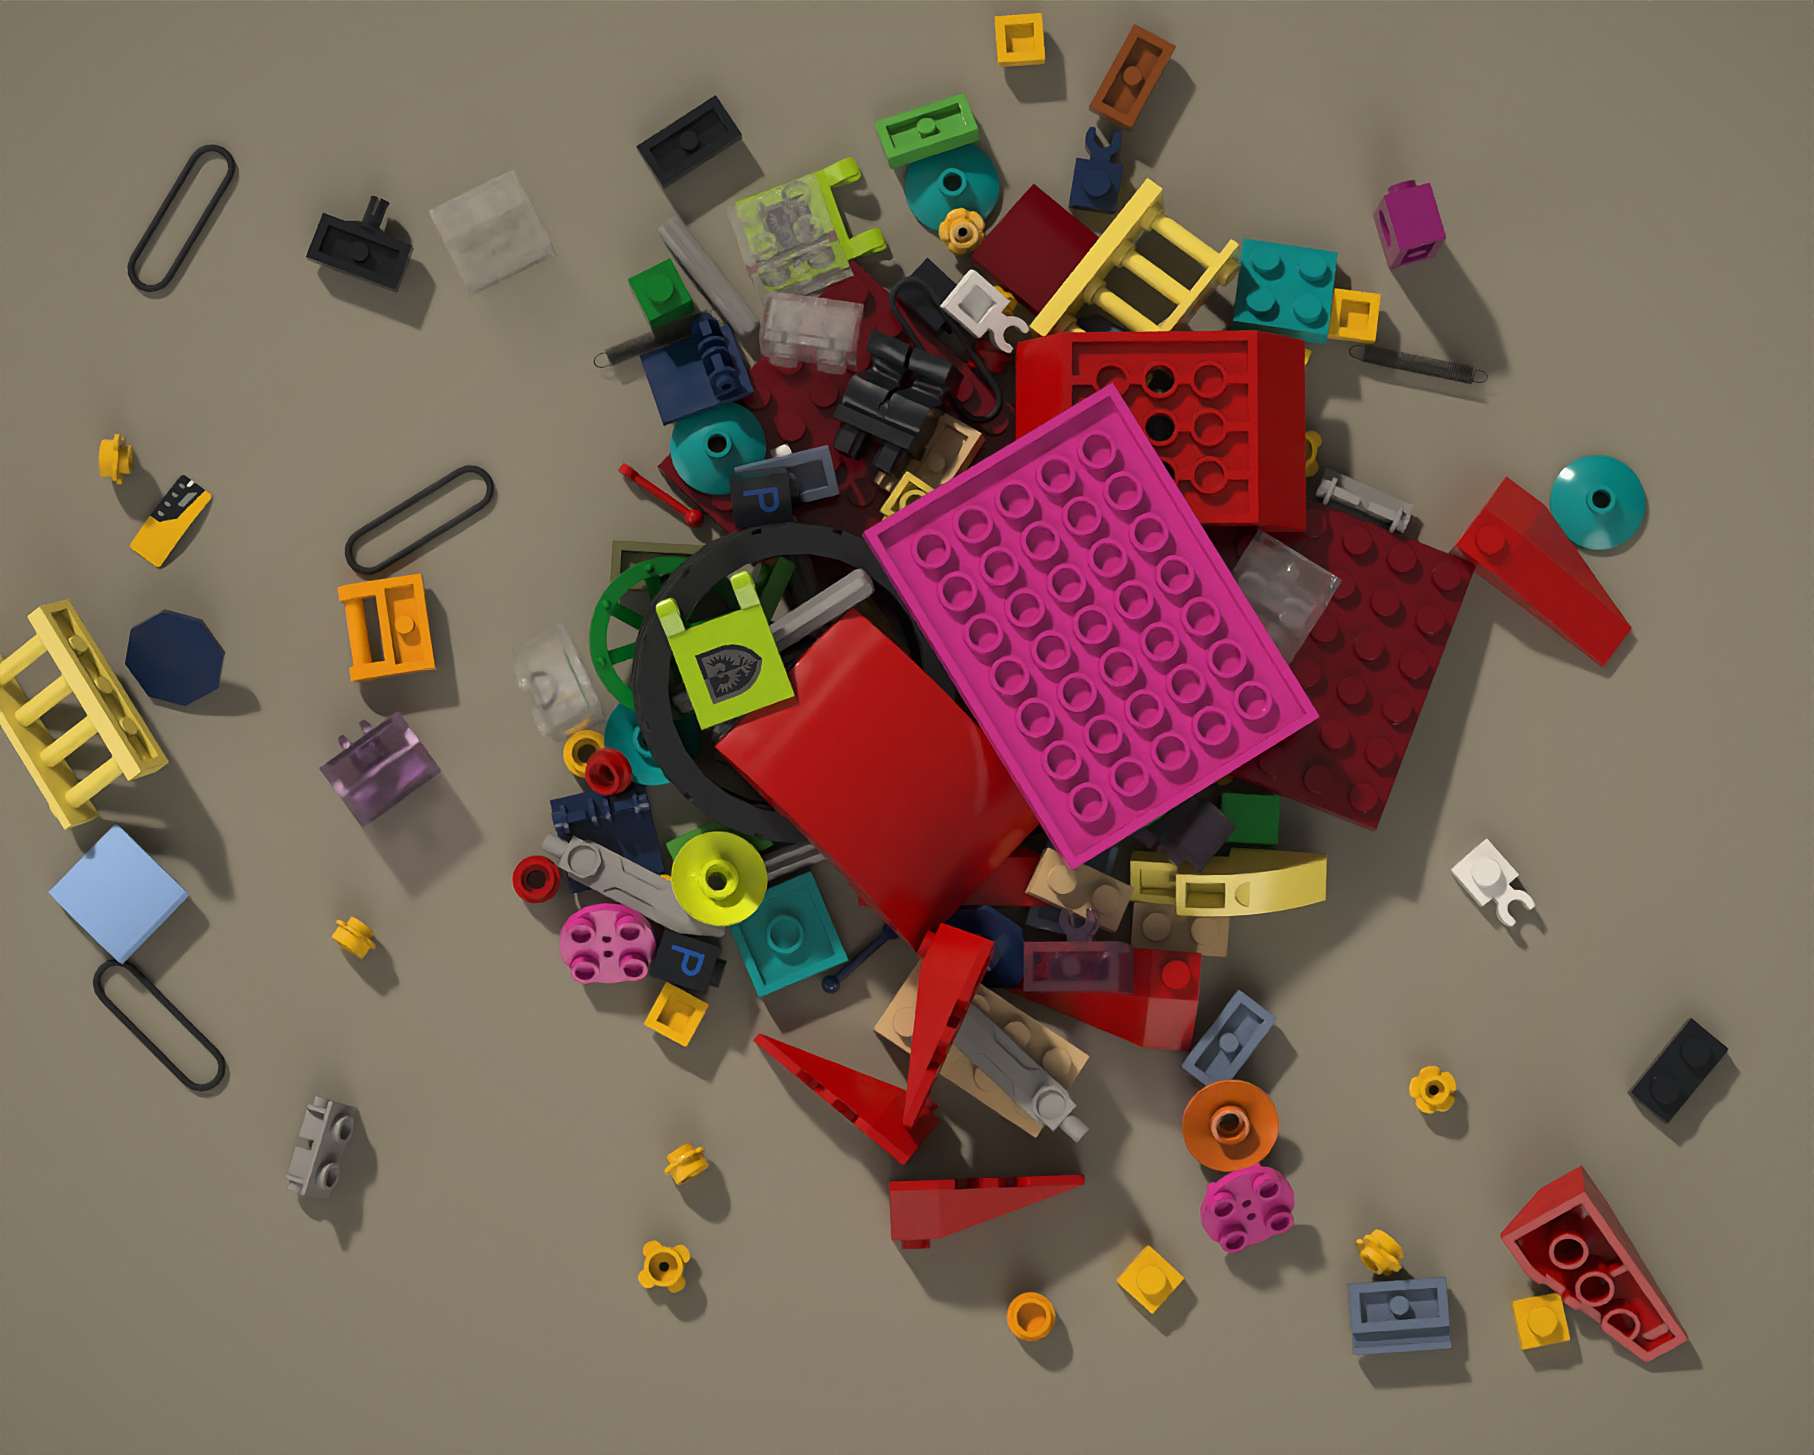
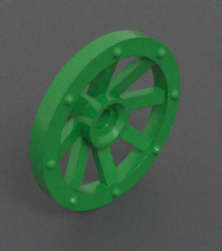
[589,556,739,721]

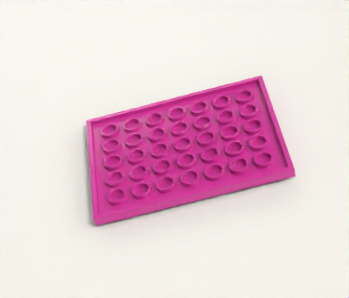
[862,382,1320,872]

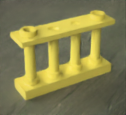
[1029,178,1241,386]
[0,599,169,830]

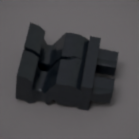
[832,329,964,479]

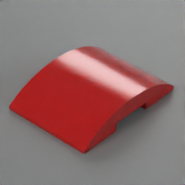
[714,607,1039,953]

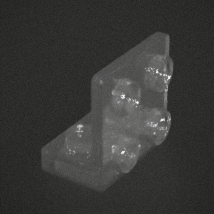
[727,175,854,311]

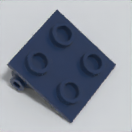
[639,312,754,426]
[550,782,665,894]

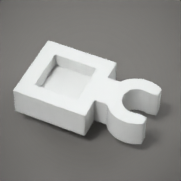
[940,269,1029,353]
[1449,839,1535,927]

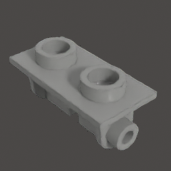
[1312,468,1414,535]
[285,1096,357,1201]

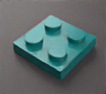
[1231,238,1338,344]
[729,871,848,998]

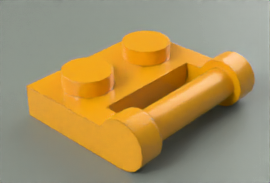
[337,573,437,683]

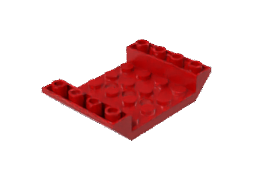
[1016,330,1306,532]

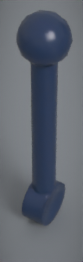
[821,923,899,994]

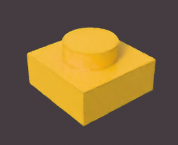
[994,13,1045,67]
[1327,288,1381,344]
[643,982,710,1048]
[1116,1245,1185,1314]
[1510,1292,1570,1350]

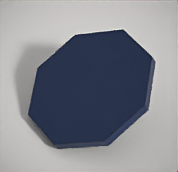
[125,609,225,706]
[944,905,1034,988]

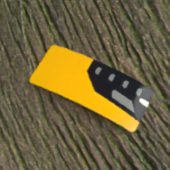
[130,475,212,567]

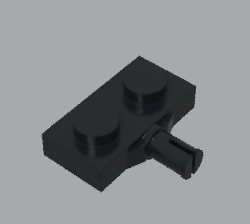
[306,196,414,293]

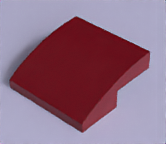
[968,184,1099,317]

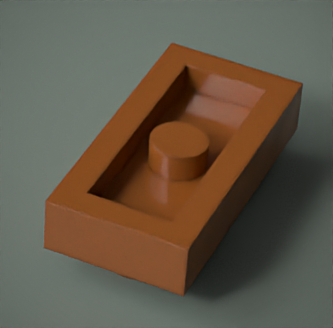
[1089,24,1176,132]

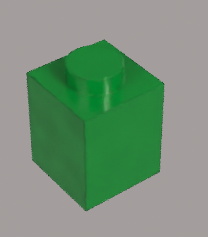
[627,258,695,331]
[1208,792,1280,848]

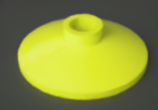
[671,831,768,926]

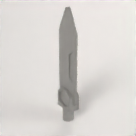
[541,832,726,937]
[953,1005,1090,1143]

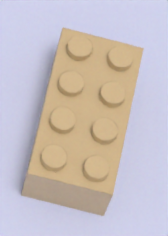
[873,959,1090,1138]

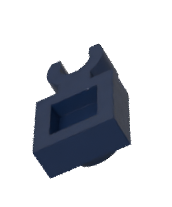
[1068,127,1123,215]

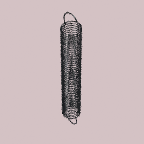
[594,308,724,368]
[1349,344,1488,385]

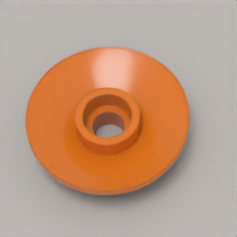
[1182,1080,1279,1172]

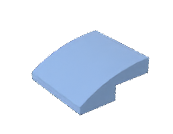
[48,823,190,964]

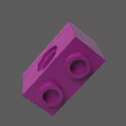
[1373,180,1446,269]

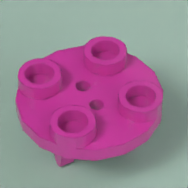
[559,903,656,984]
[1200,1163,1295,1253]

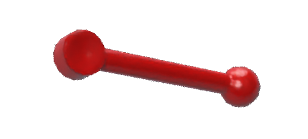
[618,463,704,528]

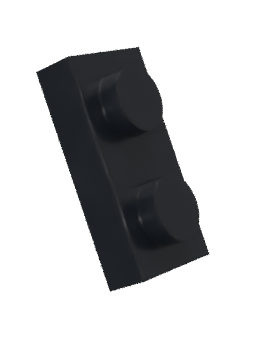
[636,95,742,189]
[1627,1018,1729,1124]

